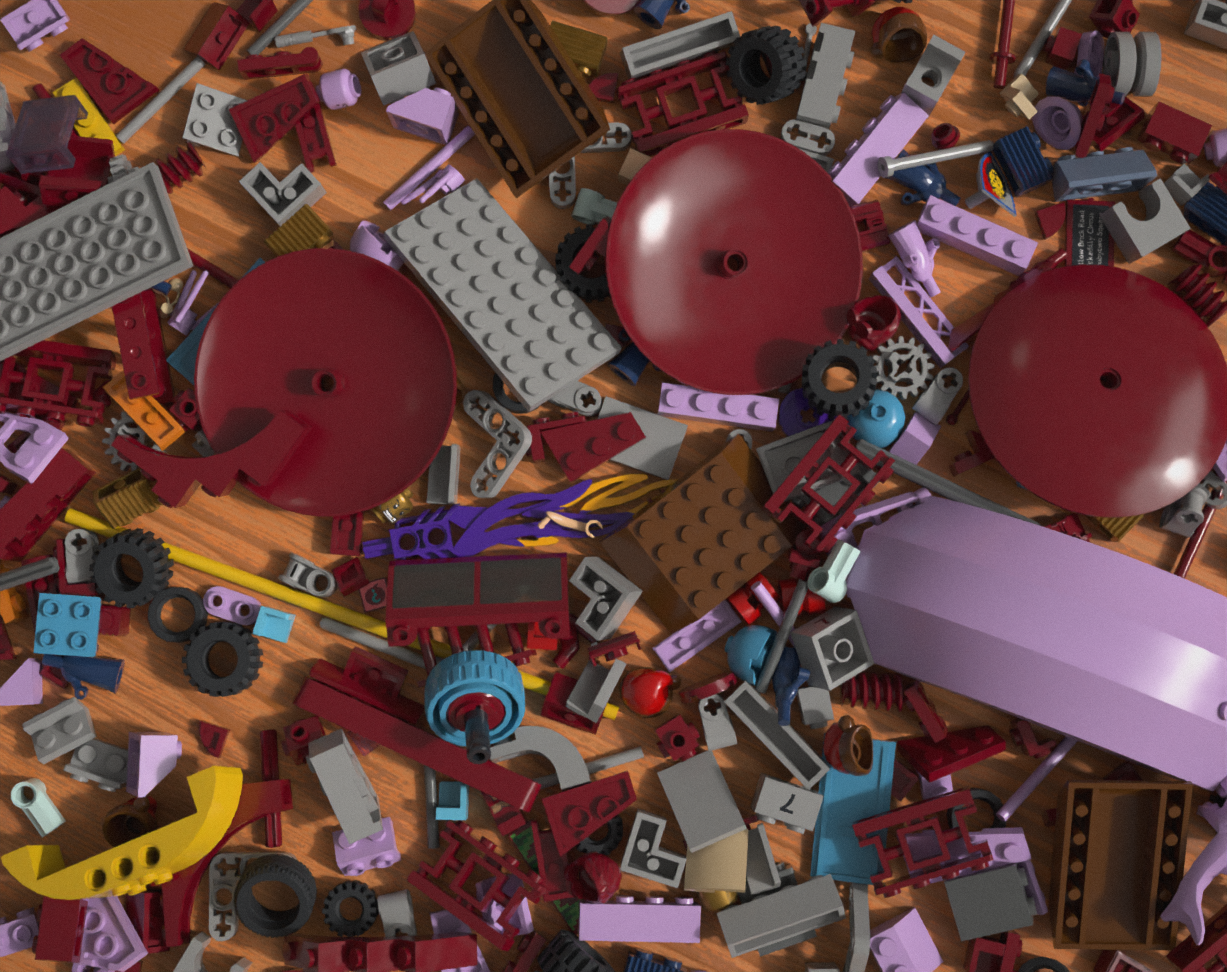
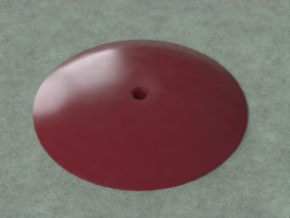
[605,129,863,395]
[194,248,457,517]
[968,264,1227,518]

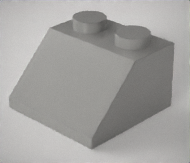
[361,31,436,106]

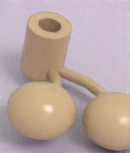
[152,278,183,318]

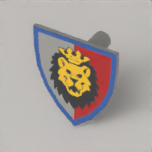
[965,152,1017,217]

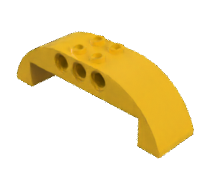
[1,766,243,900]

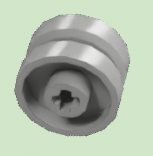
[1103,32,1162,97]

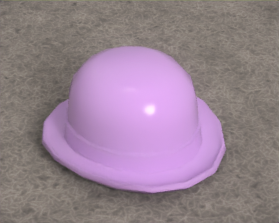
[1032,97,1083,150]

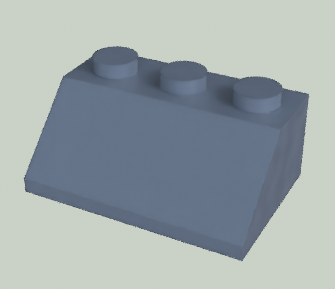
[1052,147,1157,202]

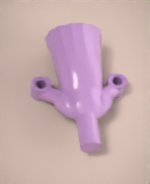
[888,220,941,298]

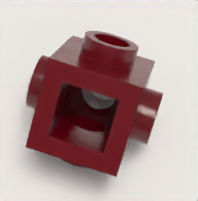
[1089,0,1140,39]
[169,388,202,432]
[654,714,700,762]
[281,716,326,766]

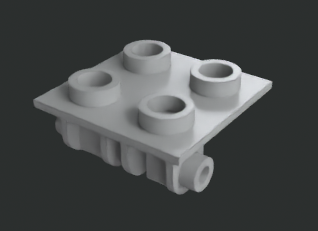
[182,83,247,157]

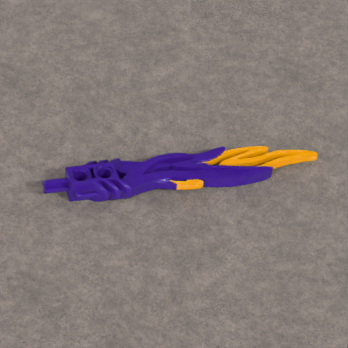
[363,474,678,560]

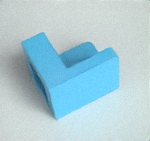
[252,606,296,643]
[436,781,469,820]

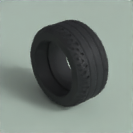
[234,854,317,938]

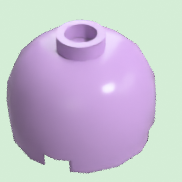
[350,221,404,270]

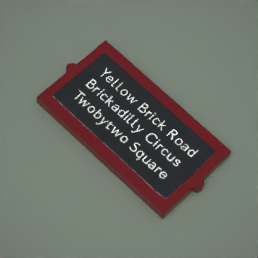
[1065,198,1115,267]

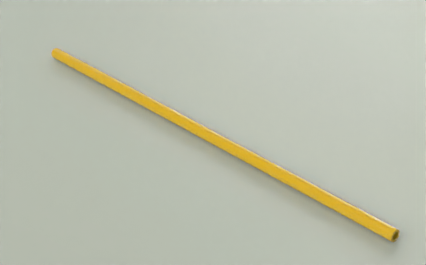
[65,508,619,720]

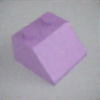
[386,88,459,145]
[126,732,182,797]
[870,907,943,972]

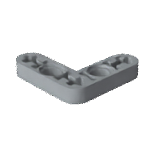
[549,122,632,209]
[463,390,532,498]
[209,852,297,941]
[843,882,870,972]

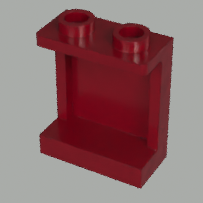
[39,134,115,207]

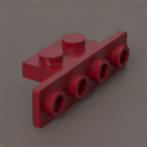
[309,646,425,724]

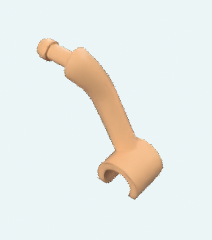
[537,511,603,538]

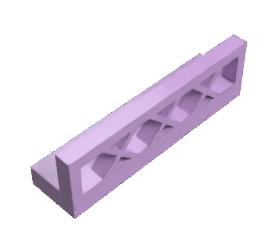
[868,256,969,369]

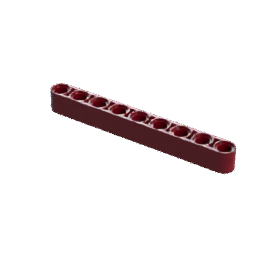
[292,676,542,812]

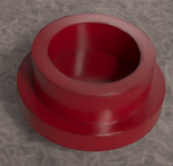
[931,123,960,150]

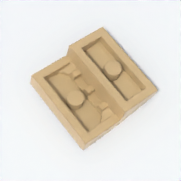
[684,829,749,893]

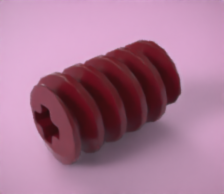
[145,141,206,194]
[1168,263,1227,327]
[840,671,904,713]

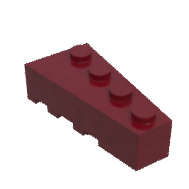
[0,448,97,562]

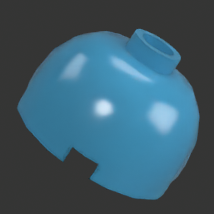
[846,389,905,448]
[725,625,777,686]

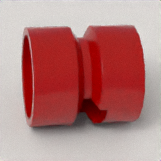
[726,572,781,626]
[778,577,825,616]

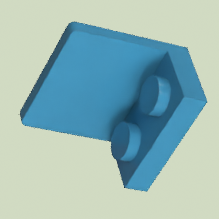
[33,593,101,657]

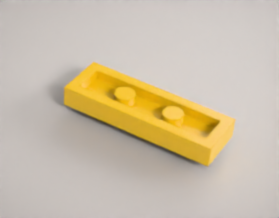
[52,77,125,156]

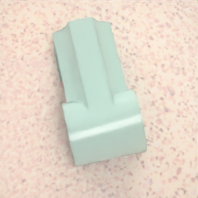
[571,188,617,225]
[808,539,861,603]
[11,778,66,838]

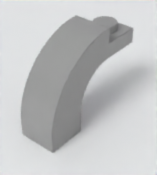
[490,726,592,791]

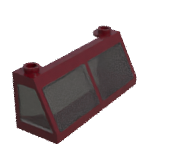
[385,552,570,647]

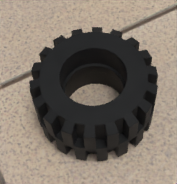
[726,26,806,105]
[555,224,611,303]
[801,339,877,420]
[89,528,174,608]
[182,622,263,697]
[537,929,615,972]

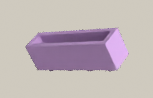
[827,93,929,206]
[916,195,1038,276]
[658,382,779,432]
[578,895,701,943]

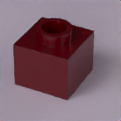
[1043,27,1082,70]

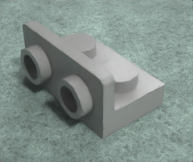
[22,697,97,765]
[63,738,128,792]

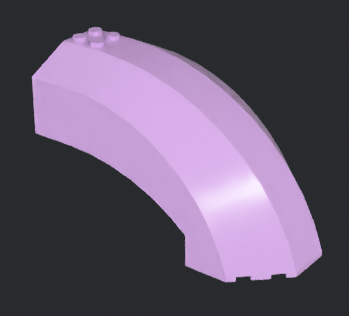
[846,496,1227,792]

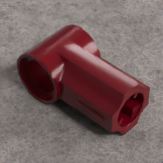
[1172,229,1227,278]

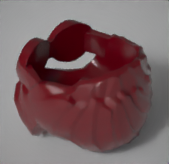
[846,295,901,351]
[564,852,622,904]

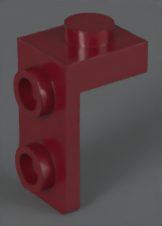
[526,412,586,463]
[53,539,104,597]

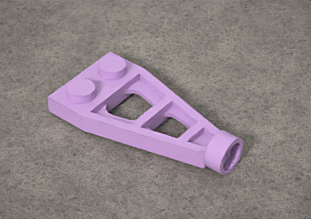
[0,411,69,484]
[819,487,931,556]

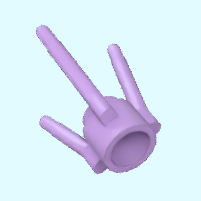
[401,164,465,205]
[167,270,219,336]

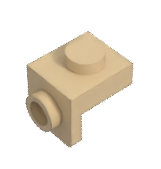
[999,74,1038,119]

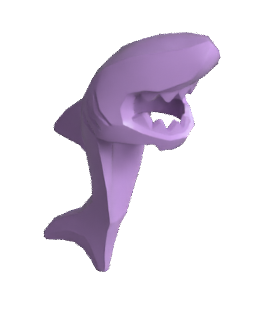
[1160,776,1227,945]

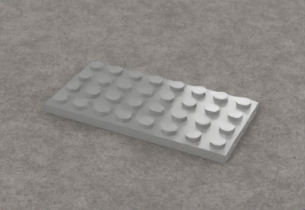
[0,162,193,361]
[384,178,622,412]

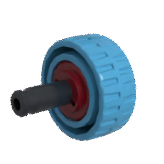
[424,650,525,764]

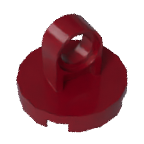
[359,0,416,41]

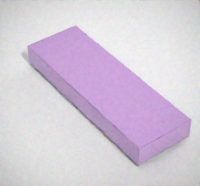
[653,599,742,672]

